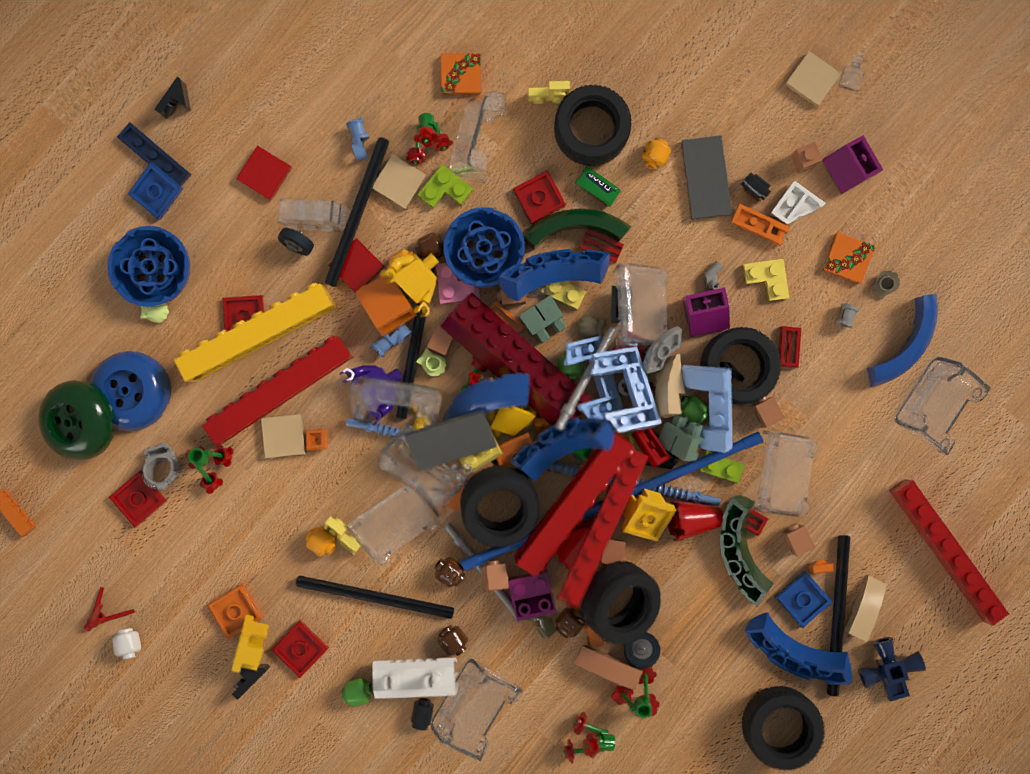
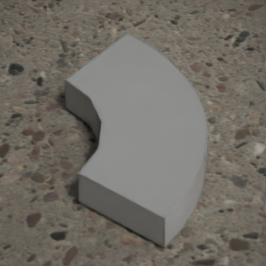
[643,326,682,374]

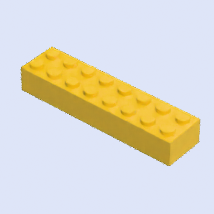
[174,283,337,382]

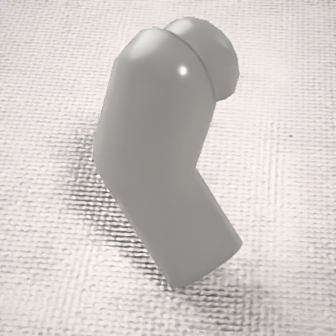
[704,261,723,290]

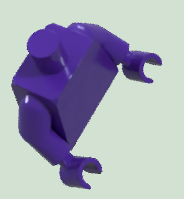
[339,365,403,426]

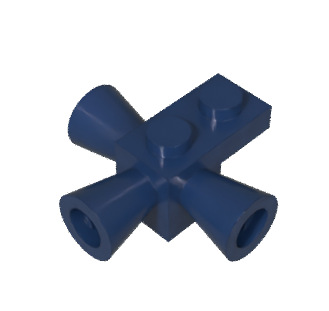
[858,637,926,702]

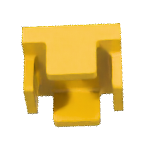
[621,489,677,542]
[231,615,269,673]

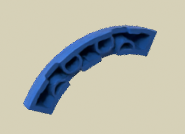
[499,249,610,302]
[867,294,938,387]
[442,374,529,422]
[510,417,614,481]
[745,612,852,685]

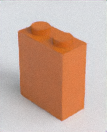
[355,275,417,337]

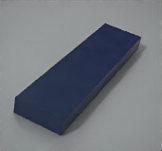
[117,122,192,186]

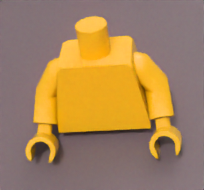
[380,253,439,317]
[486,377,537,438]

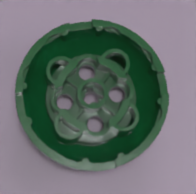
[38,380,115,461]

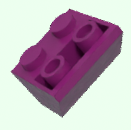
[822,135,883,194]
[682,287,730,337]
[508,570,557,621]

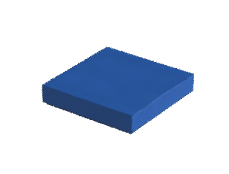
[128,162,184,220]
[775,570,833,628]

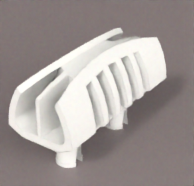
[372,657,459,699]

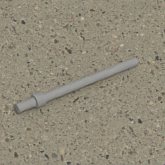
[555,327,617,431]
[444,523,522,623]

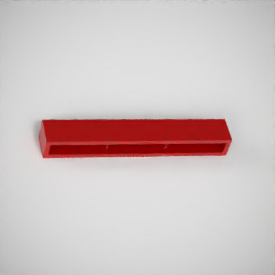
[202,336,354,446]
[514,429,634,577]
[557,449,649,608]
[889,479,1009,626]

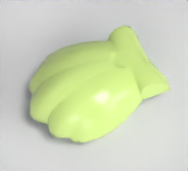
[140,304,169,323]
[417,349,446,376]

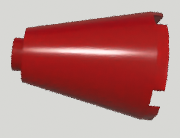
[668,500,724,541]

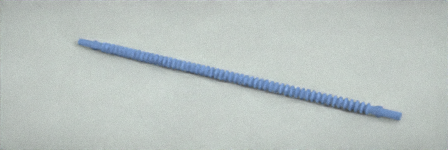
[346,418,721,506]

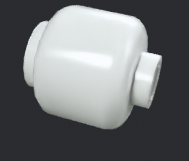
[112,628,141,660]

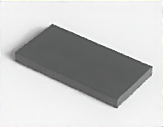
[681,135,732,220]
[405,409,497,471]

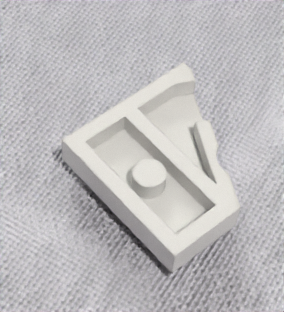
[770,181,825,225]

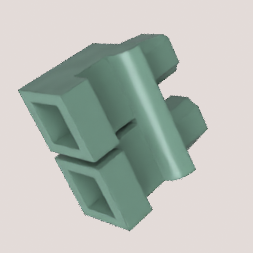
[519,295,566,344]
[658,414,704,461]

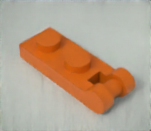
[730,204,789,246]

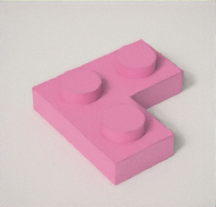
[436,263,480,305]

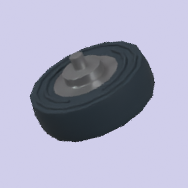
[278,227,314,256]
[624,632,660,669]

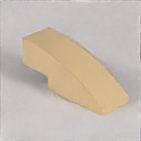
[655,354,685,418]
[844,575,887,642]

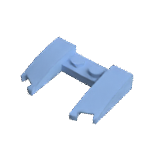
[564,336,624,420]
[590,347,661,433]
[682,365,732,453]

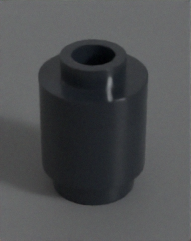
[741,172,771,201]
[411,698,434,731]

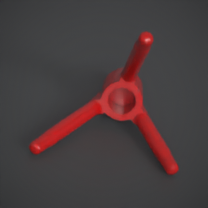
[84,587,135,632]

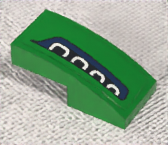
[575,167,621,207]

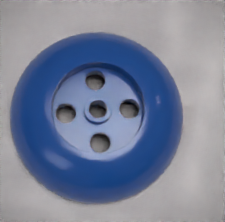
[444,207,525,288]
[108,226,191,307]
[90,351,171,431]

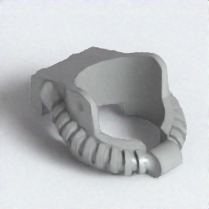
[142,443,181,491]

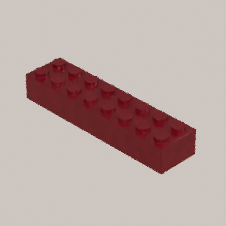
[440,292,593,426]

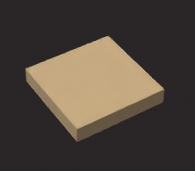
[785,51,841,107]
[372,154,427,210]
[261,414,306,458]

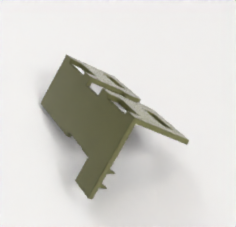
[529,615,557,639]

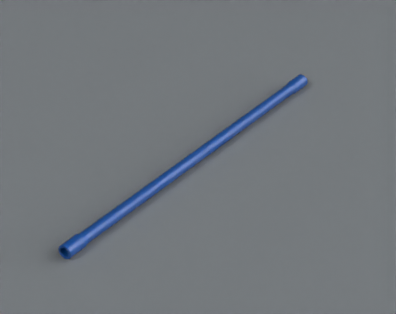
[461,431,763,572]

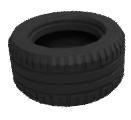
[554,84,632,166]
[700,327,781,405]
[460,465,540,547]
[580,561,661,644]
[742,686,825,771]

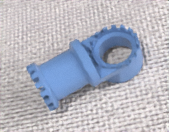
[346,118,369,161]
[370,324,412,358]

